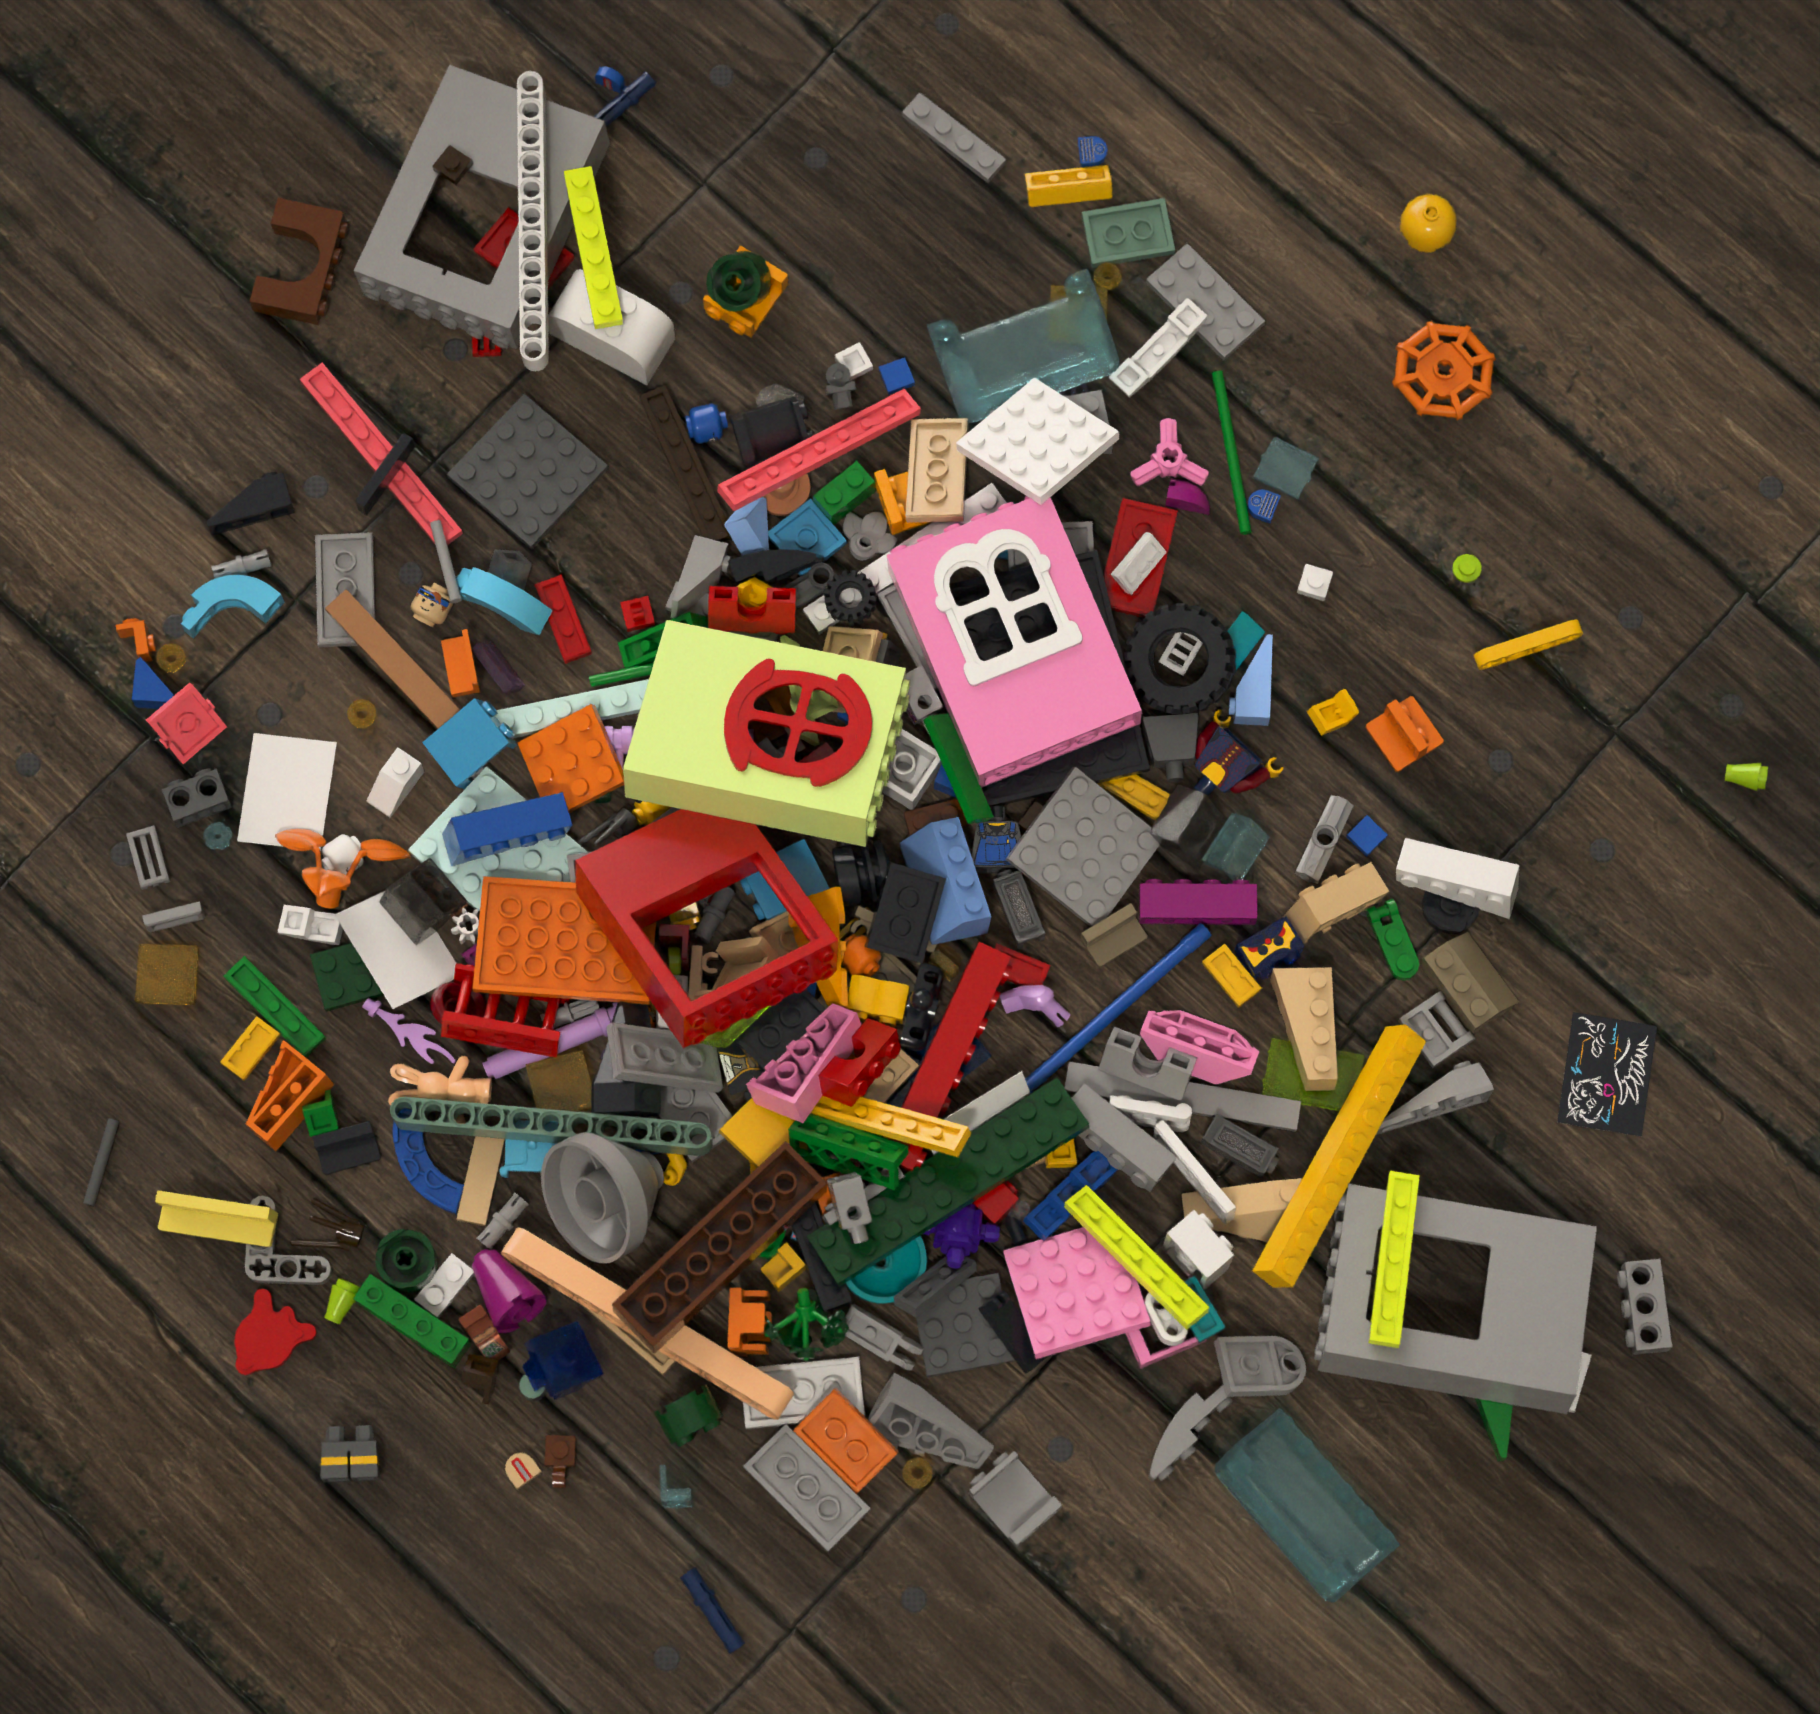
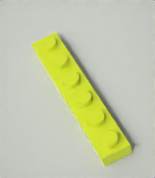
[564,166,623,329]
[1368,1171,1419,1348]
[1064,1185,1210,1330]

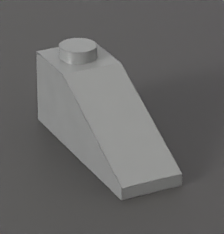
[671,535,731,618]

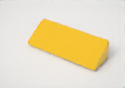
[1025,165,1112,207]

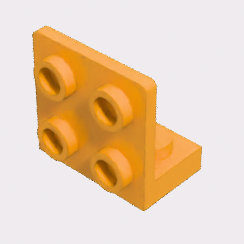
[874,469,932,535]

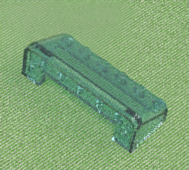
[1215,1408,1401,1603]

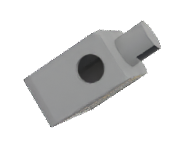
[826,1172,872,1244]

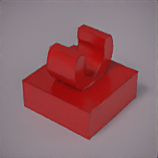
[620,596,655,632]

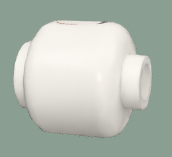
[321,834,364,875]

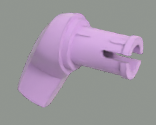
[999,985,1070,1027]

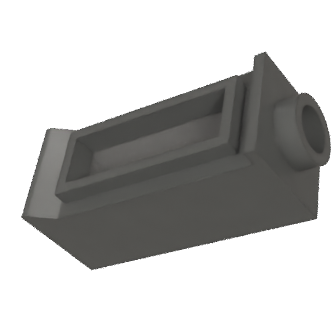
[993,869,1046,950]
[1201,1113,1280,1179]

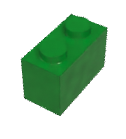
[813,461,875,525]

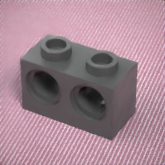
[162,769,232,828]

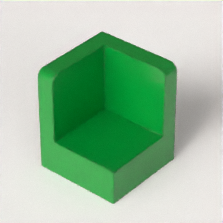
[302,1090,339,1137]

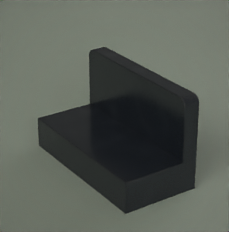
[312,1121,381,1175]

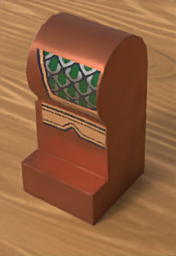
[458,1304,510,1360]

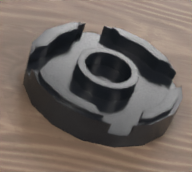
[1421,891,1480,934]

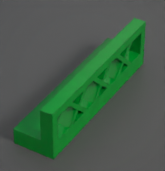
[789,1114,908,1190]

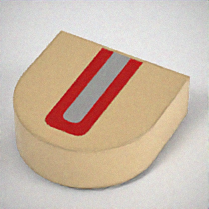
[505,1453,542,1490]

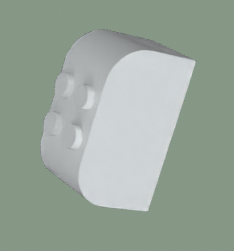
[548,269,675,385]

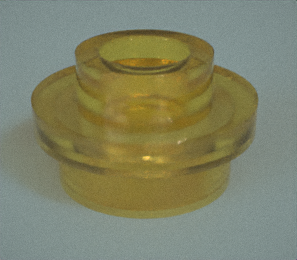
[1093,262,1122,290]
[157,643,186,672]
[347,699,377,728]
[903,1458,932,1488]

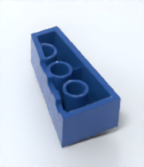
[442,792,572,866]

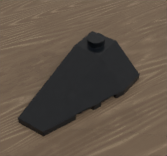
[591,1001,661,1118]

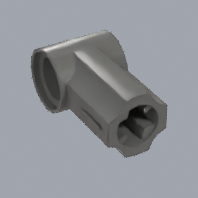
[783,563,834,610]

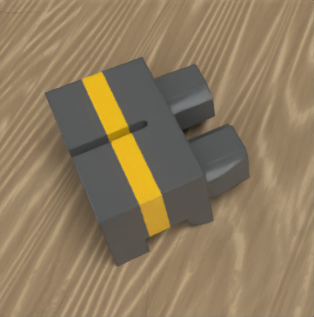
[320,1425,381,1482]

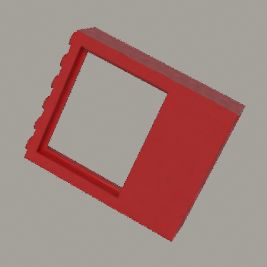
[575,809,838,1048]

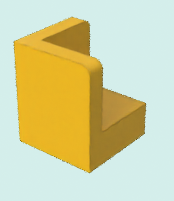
[761,1242,806,1292]

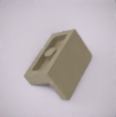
[1080,903,1147,967]

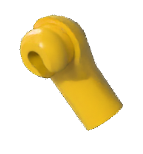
[663,1153,687,1186]

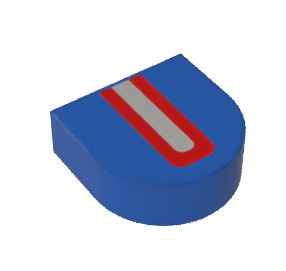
[595,66,625,93]

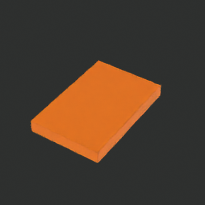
[793,1388,899,1494]

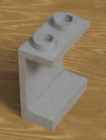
[969,1451,1062,1548]

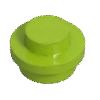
[1452,554,1481,583]

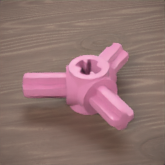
[1130,418,1209,486]

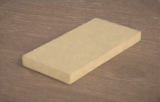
[905,418,969,523]

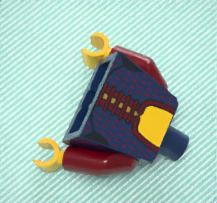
[1194,710,1284,798]

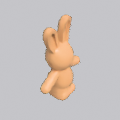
[388,1056,492,1124]

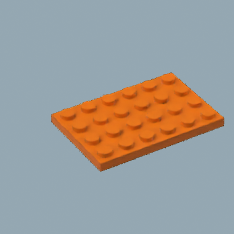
[473,876,657,1005]

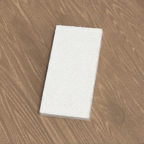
[743,1357,865,1429]

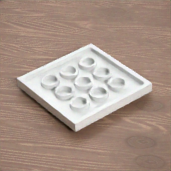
[956,378,1119,505]

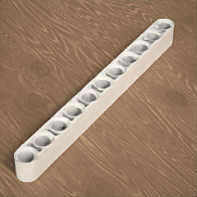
[517,71,549,371]

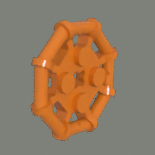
[1392,321,1496,420]

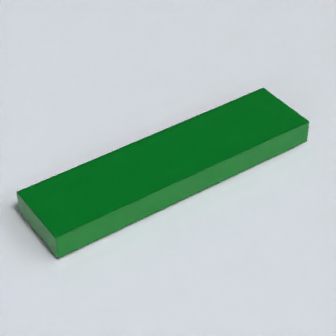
[923,713,994,824]
[223,956,326,1058]

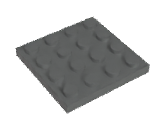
[447,394,609,550]

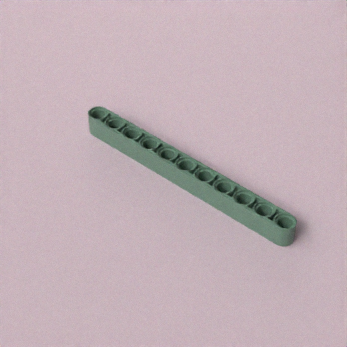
[390,1097,713,1156]

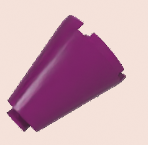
[472,1249,547,1333]

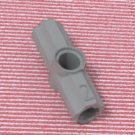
[1295,795,1354,884]

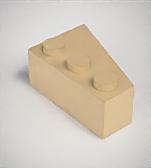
[1282,862,1389,947]

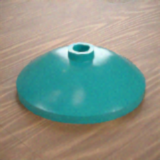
[845,1236,927,1304]

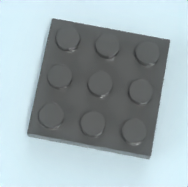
[916,1273,1015,1378]

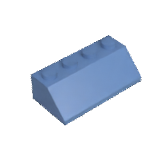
[899,817,991,945]

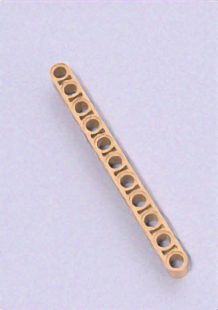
[501,1227,794,1420]

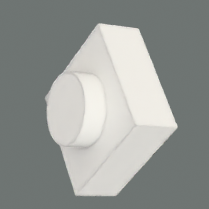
[835,342,873,382]
[1297,564,1333,601]

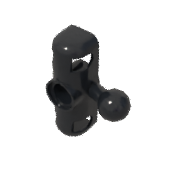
[900,963,944,1051]

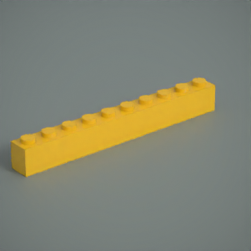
[1252,1024,1426,1288]

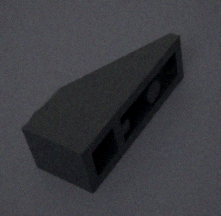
[207,472,295,535]

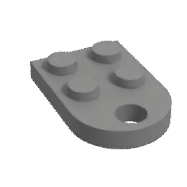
[1214,1336,1306,1397]

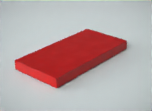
[1104,498,1178,618]

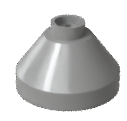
[541,1133,664,1263]

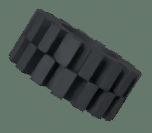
[824,570,877,626]

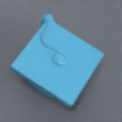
[499,1120,558,1178]

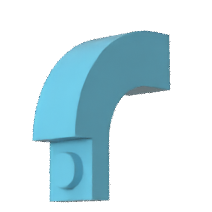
[456,567,553,635]
[181,575,285,639]

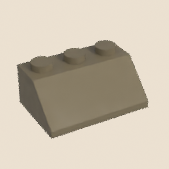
[1420,932,1519,1034]

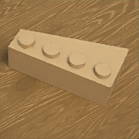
[1270,967,1338,1091]

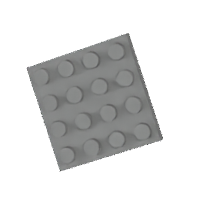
[1005,767,1164,927]

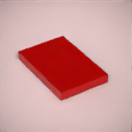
[473,208,575,300]

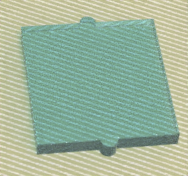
[1253,437,1319,499]

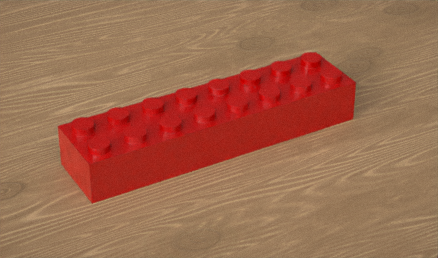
[887,942,1013,1174]

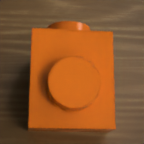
[116,618,156,662]

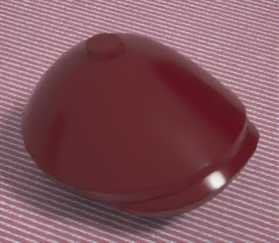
[430,982,486,1025]

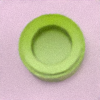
[667,947,681,975]

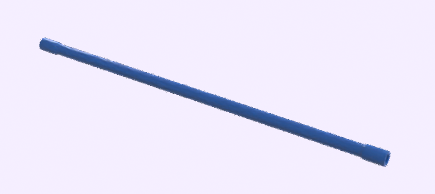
[1025,923,1211,1093]

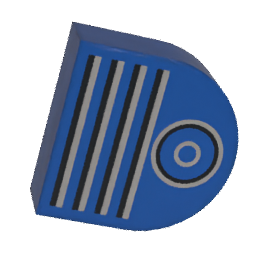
[1077,136,1107,167]
[1248,489,1281,524]

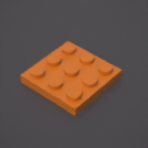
[517,704,624,813]

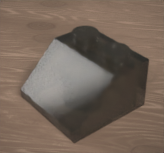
[1150,784,1228,870]

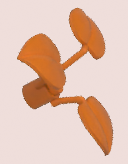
[275,829,411,908]

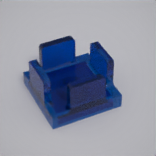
[523,1321,604,1400]

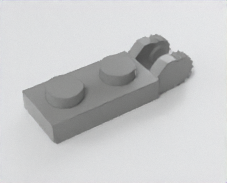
[846,1304,923,1370]

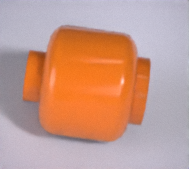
[841,934,881,977]

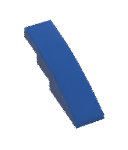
[1023,1151,1119,1241]

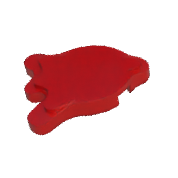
[235,1289,317,1376]

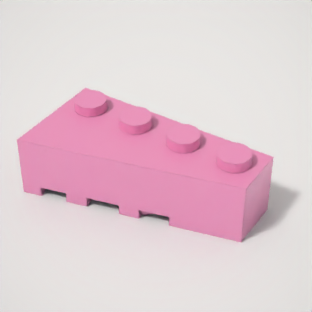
[746,1003,862,1123]

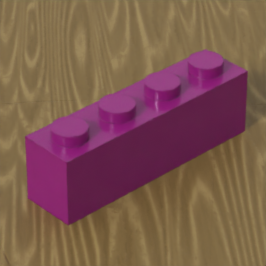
[1139,879,1257,925]

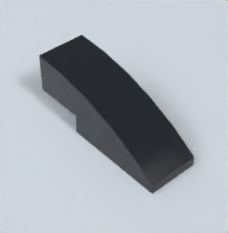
[728,549,825,583]

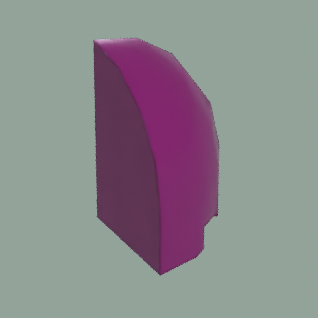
[1165,478,1210,515]

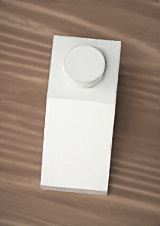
[367,747,424,818]

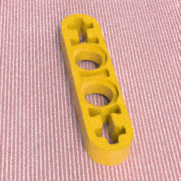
[1473,620,1583,670]

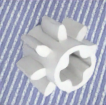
[451,908,479,945]

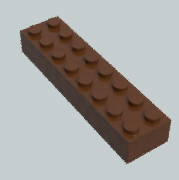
[612,1141,827,1354]

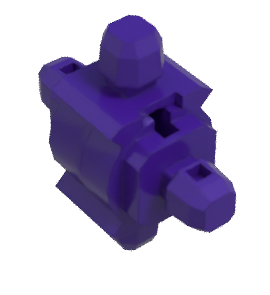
[924,1203,1000,1268]

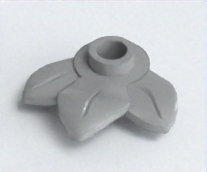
[843,511,897,560]

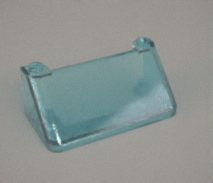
[927,269,1120,423]

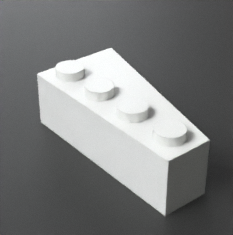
[1396,838,1519,919]

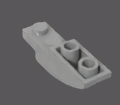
[1148,1384,1233,1482]

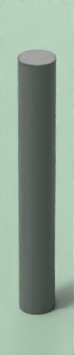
[83,1119,119,1207]

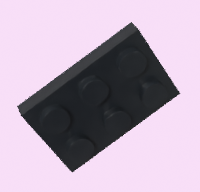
[865,862,946,963]
[728,989,826,1072]

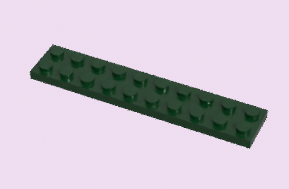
[807,1078,1090,1287]

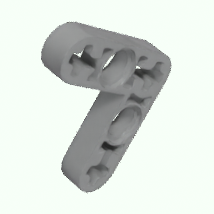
[245,1196,332,1285]

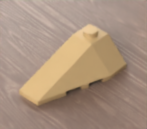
[1181,1178,1302,1243]

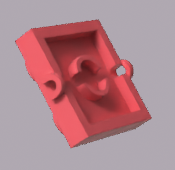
[146,683,227,764]

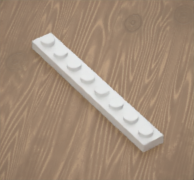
[803,483,1006,635]

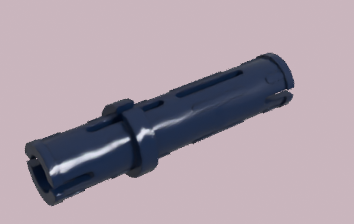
[593,71,656,127]
[680,1567,746,1654]

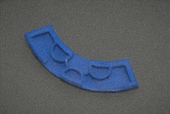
[393,1108,464,1215]

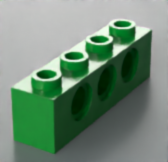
[353,1274,471,1369]

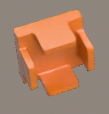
[728,1288,772,1356]

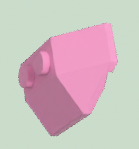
[1140,1010,1259,1084]

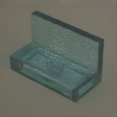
[1202,813,1270,881]
[660,1465,693,1509]

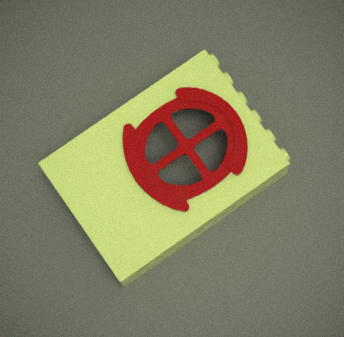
[623,620,910,847]

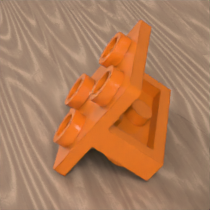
[1365,696,1444,772]

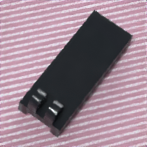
[978,1290,1050,1374]

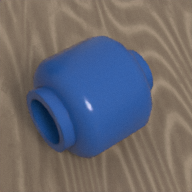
[685,404,728,443]

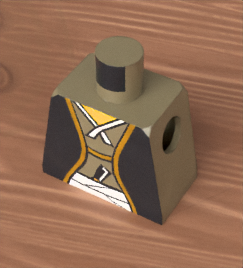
[716,1040,763,1101]

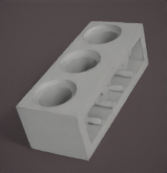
[1617,1259,1672,1355]

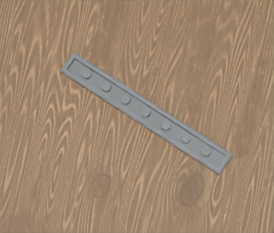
[1065,1061,1301,1132]

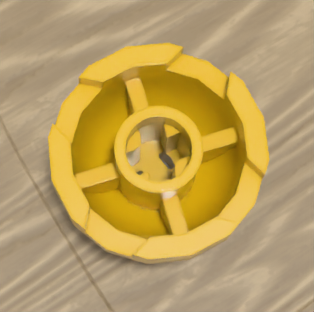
[1400,194,1457,253]

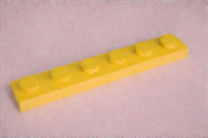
[810,1096,972,1157]

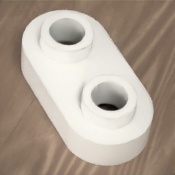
[1144,1293,1188,1346]

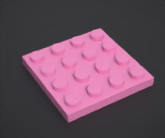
[1003,1227,1151,1359]

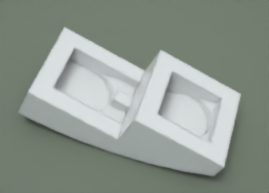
[277,905,343,945]

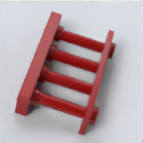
[441,963,570,1058]

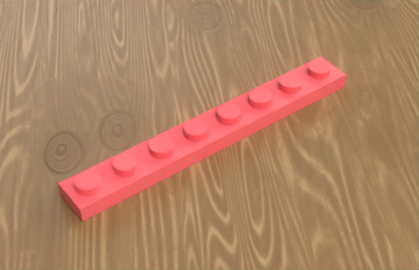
[300,362,463,545]
[717,389,921,511]

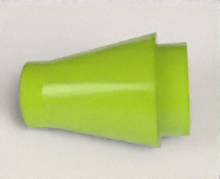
[1725,763,1768,791]
[324,1278,360,1324]

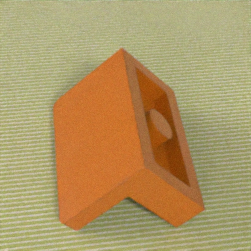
[441,629,480,698]

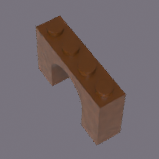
[250,198,349,325]

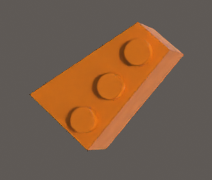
[246,1040,334,1151]

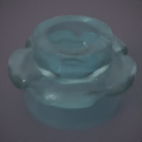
[203,822,232,850]

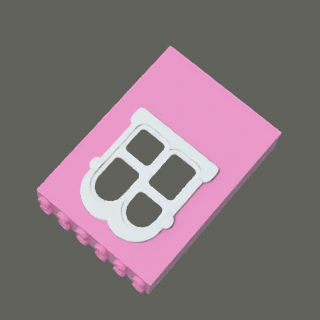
[886,496,1142,788]

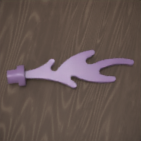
[362,998,456,1064]

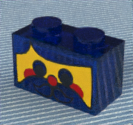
[1234,916,1304,980]

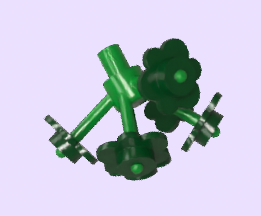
[764,1288,849,1361]

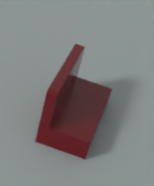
[659,924,692,972]

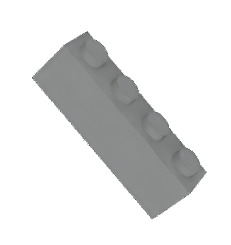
[1072,1083,1177,1192]

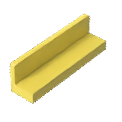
[155,1191,278,1247]

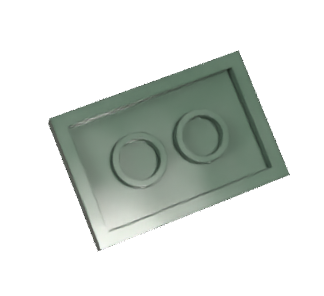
[1081,198,1175,268]

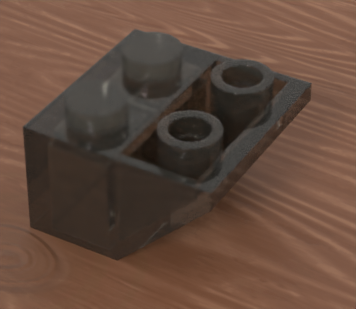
[379,858,467,946]

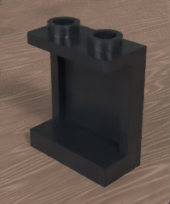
[729,396,813,470]

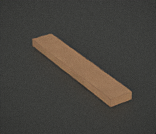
[325,589,460,729]

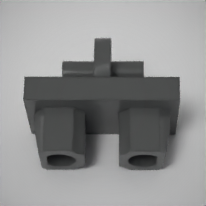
[824,363,856,410]

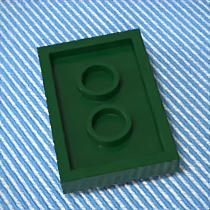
[310,943,384,1012]

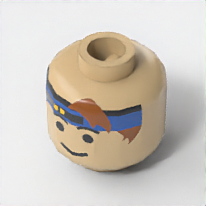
[411,583,453,627]

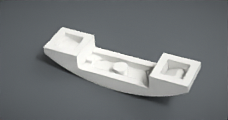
[1109,297,1208,397]

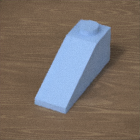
[1228,634,1273,726]

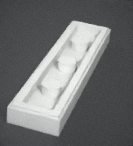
[1153,1120,1236,1224]

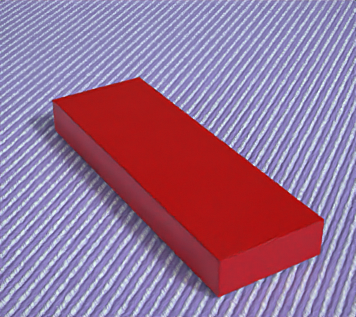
[535,574,592,664]

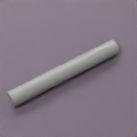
[430,520,462,603]

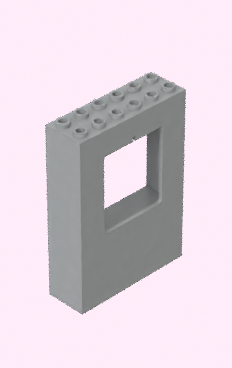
[354,65,610,349]
[1314,1184,1597,1414]

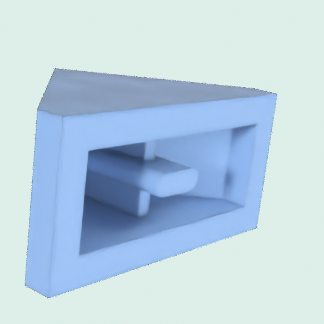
[724,497,769,556]

